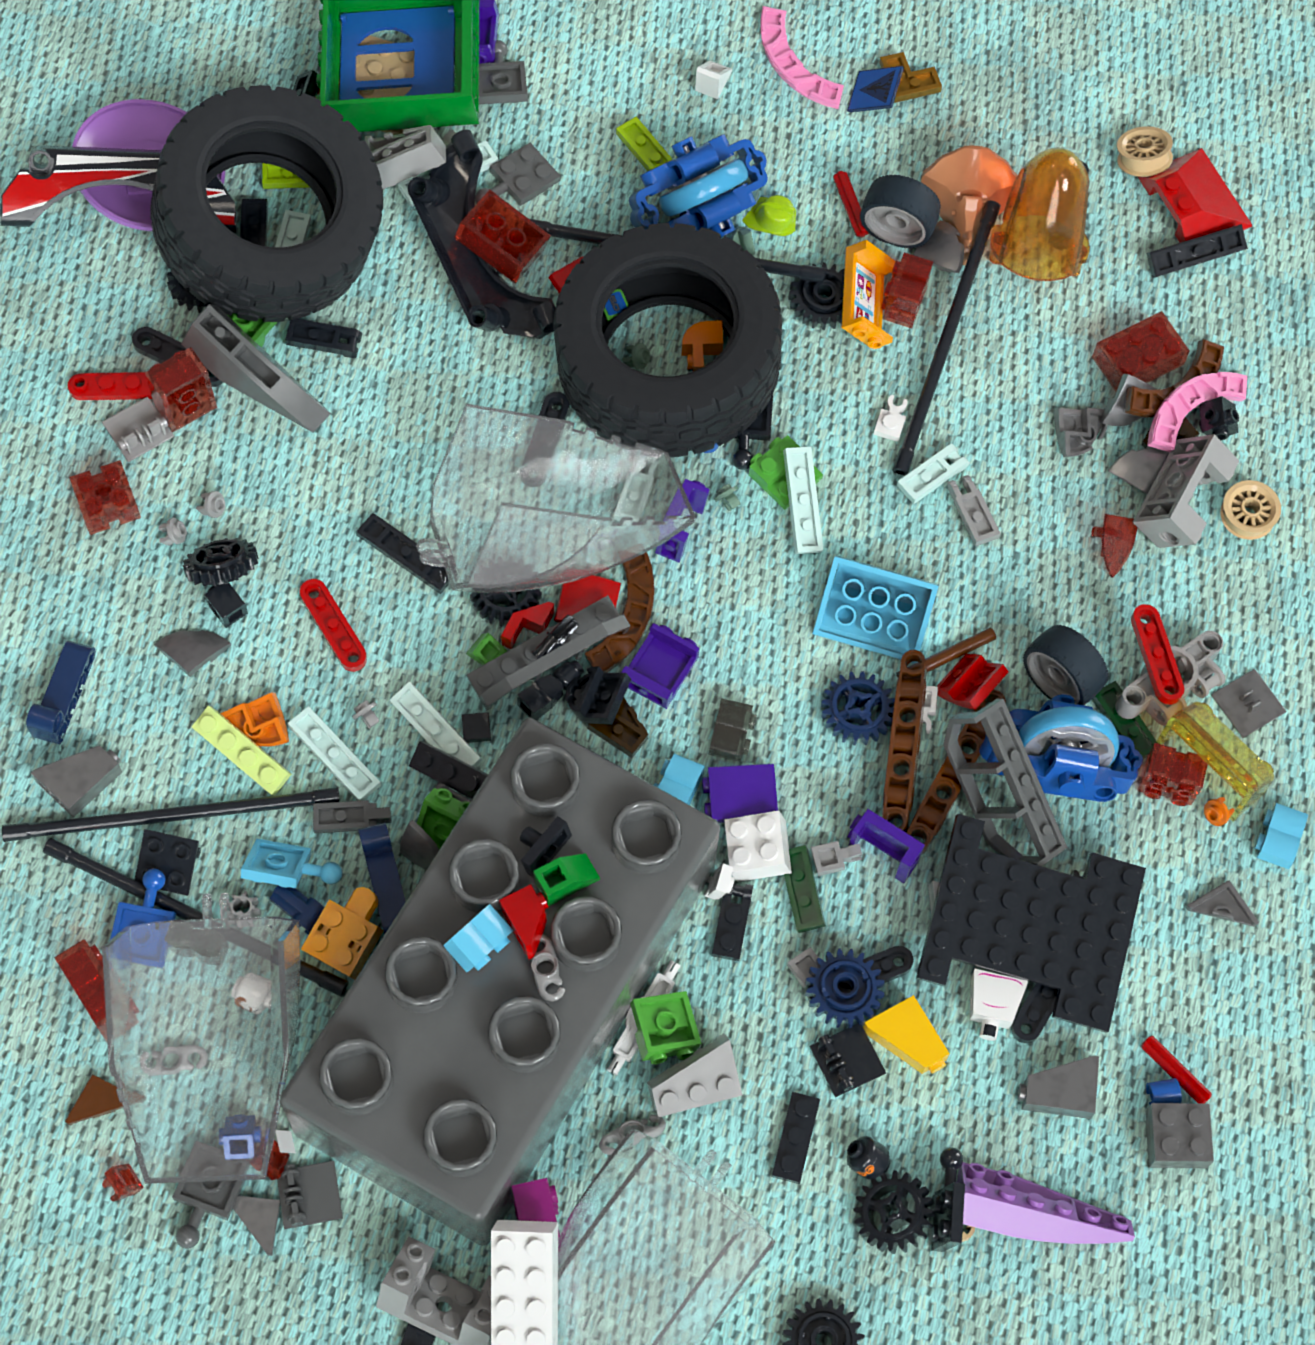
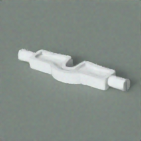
[607,960,680,1076]

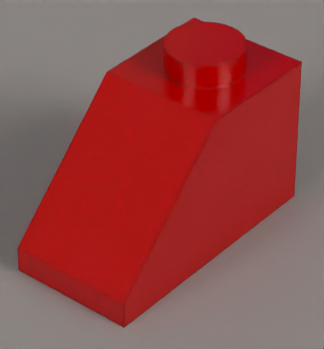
[499,884,548,960]

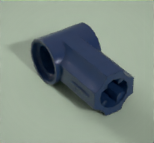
[270,885,325,935]

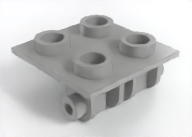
[102,397,174,462]

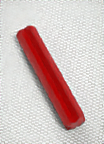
[833,170,869,238]
[1141,1035,1212,1104]

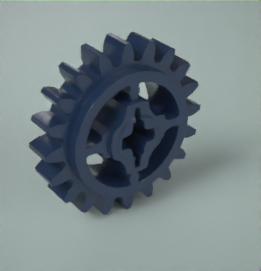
[821,671,895,745]

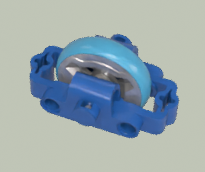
[629,134,768,237]
[979,694,1143,802]

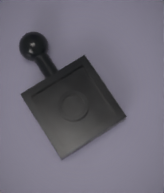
[732,394,773,470]
[928,1147,965,1252]

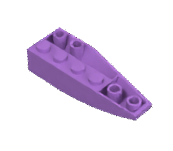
[957,1162,1135,1244]

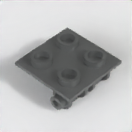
[276,1161,343,1230]

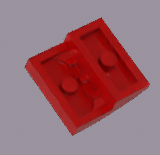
[554,571,621,623]
[936,654,1009,710]

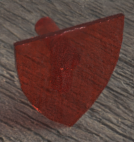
[1091,514,1138,578]

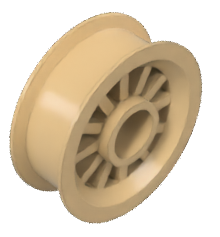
[1117,126,1173,177]
[1220,480,1281,540]

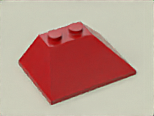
[1137,148,1253,243]

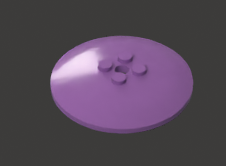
[72,99,225,231]

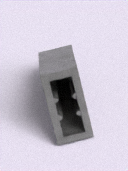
[31,745,122,818]
[1018,1056,1099,1119]

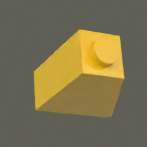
[863,995,950,1074]

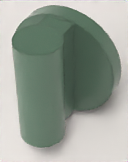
[731,227,755,255]

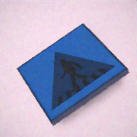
[847,66,904,113]

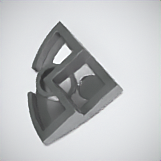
[911,220,964,273]
[1100,374,1156,426]
[1054,408,1108,457]
[1108,446,1170,494]
[154,630,231,677]
[400,820,439,870]

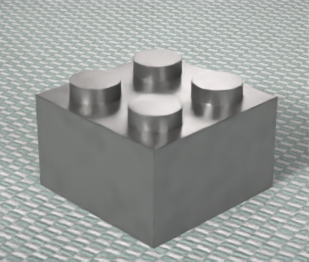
[1145,1103,1214,1168]

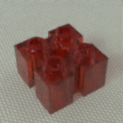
[881,252,933,329]
[69,460,141,535]
[1138,743,1209,806]

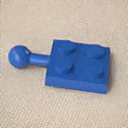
[106,869,176,969]

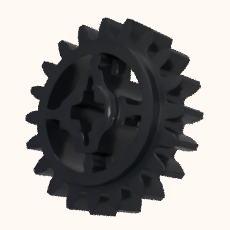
[182,538,259,586]
[853,1170,936,1254]

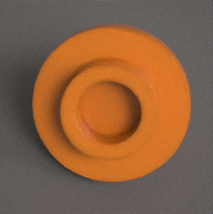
[1204,797,1235,826]

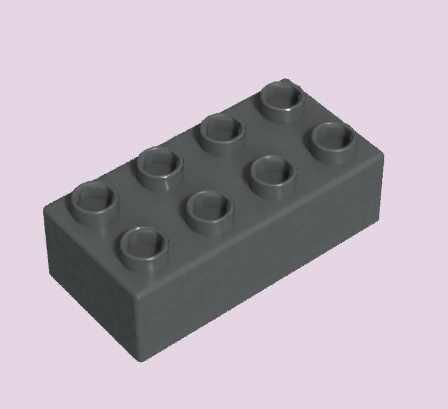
[280,718,720,1246]

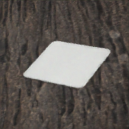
[275,1130,296,1153]

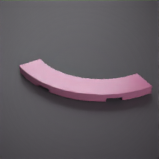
[760,6,844,109]
[1147,372,1247,452]

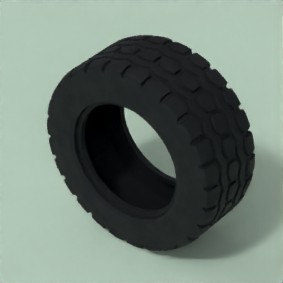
[150,85,384,322]
[554,223,782,457]

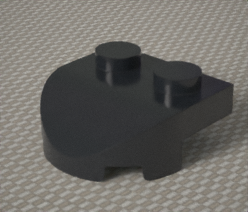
[565,666,631,725]

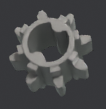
[225,891,261,929]

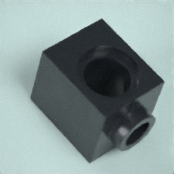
[204,583,248,628]

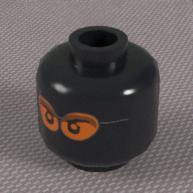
[847,1136,890,1180]

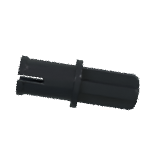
[531,615,579,659]

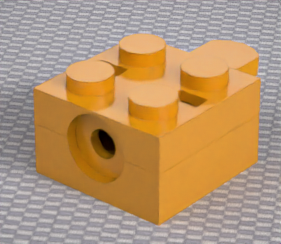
[301,887,384,980]

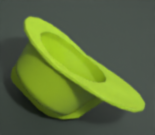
[742,195,796,236]

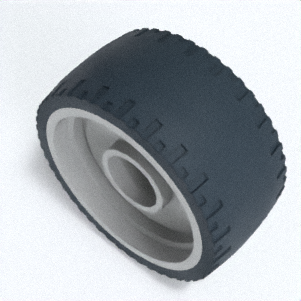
[860,175,941,248]
[1023,625,1109,705]

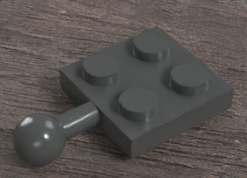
[479,40,528,105]
[475,142,561,209]
[172,1143,252,1249]

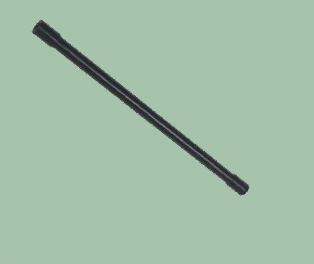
[892,200,1001,476]
[525,218,826,283]
[2,787,340,842]
[43,838,349,997]

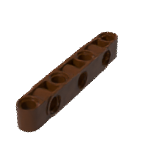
[882,650,927,833]
[907,689,1006,854]

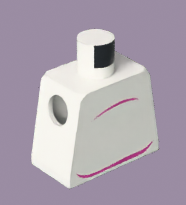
[970,969,1028,1041]

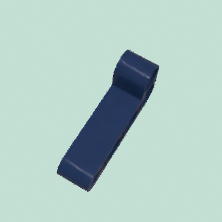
[26,640,96,745]
[358,822,406,934]

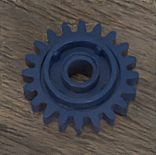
[805,948,884,1028]

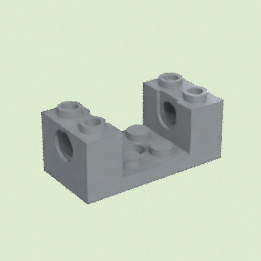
[1133,434,1239,548]
[376,1236,491,1345]

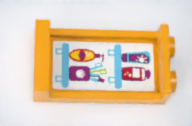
[842,240,897,349]

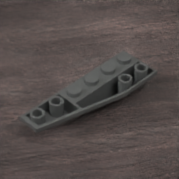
[181,304,331,433]

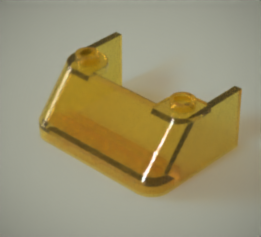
[1157,701,1274,822]

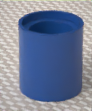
[1146,1078,1182,1105]

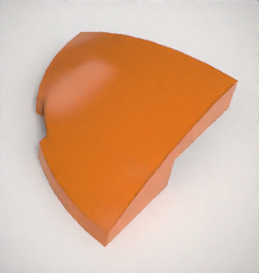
[220,692,289,747]

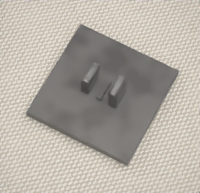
[1211,669,1287,738]

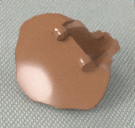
[921,145,1021,266]

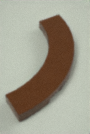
[1125,339,1224,417]
[585,542,655,672]

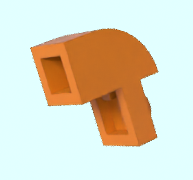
[681,321,723,372]

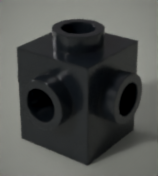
[1199,396,1239,441]

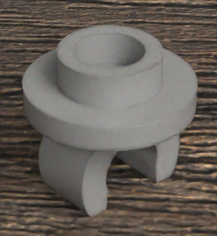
[196,491,225,518]
[159,518,187,546]
[352,700,379,728]

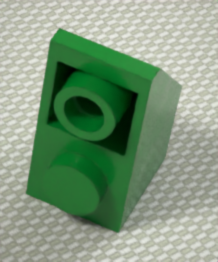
[533,853,600,907]

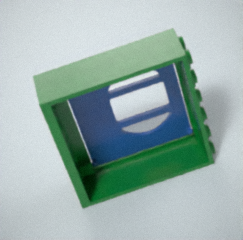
[316,0,479,132]

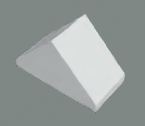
[695,61,733,99]

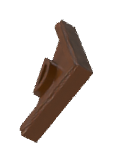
[65,1074,140,1126]

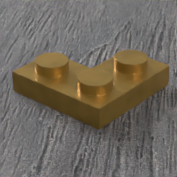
[879,52,942,103]

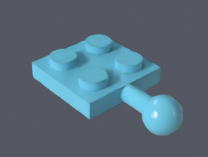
[241,839,342,888]

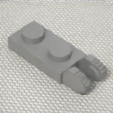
[947,475,1001,547]

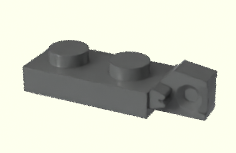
[313,800,392,834]

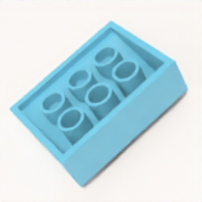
[813,555,939,663]

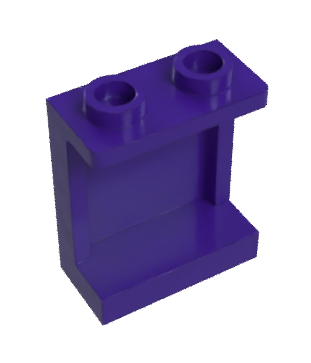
[479,0,499,64]
[655,479,710,563]
[621,623,700,709]
[702,764,778,823]
[847,809,925,884]

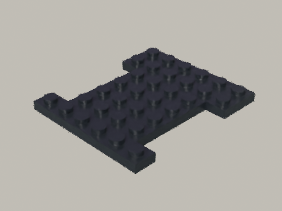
[916,814,1146,1033]

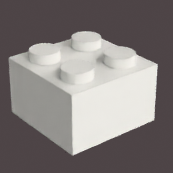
[725,811,792,882]

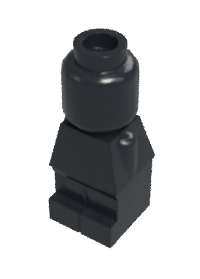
[517,660,584,720]

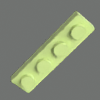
[192,706,292,795]

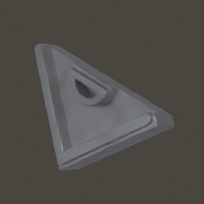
[1186,880,1259,927]
[233,1196,281,1256]

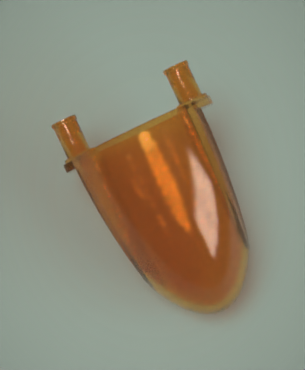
[989,147,1089,281]

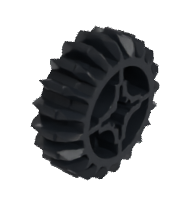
[470,556,542,627]

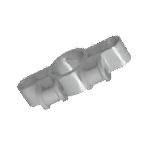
[1115,631,1225,726]

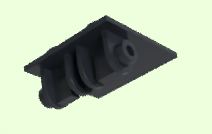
[135,829,201,896]
[809,1023,886,1098]

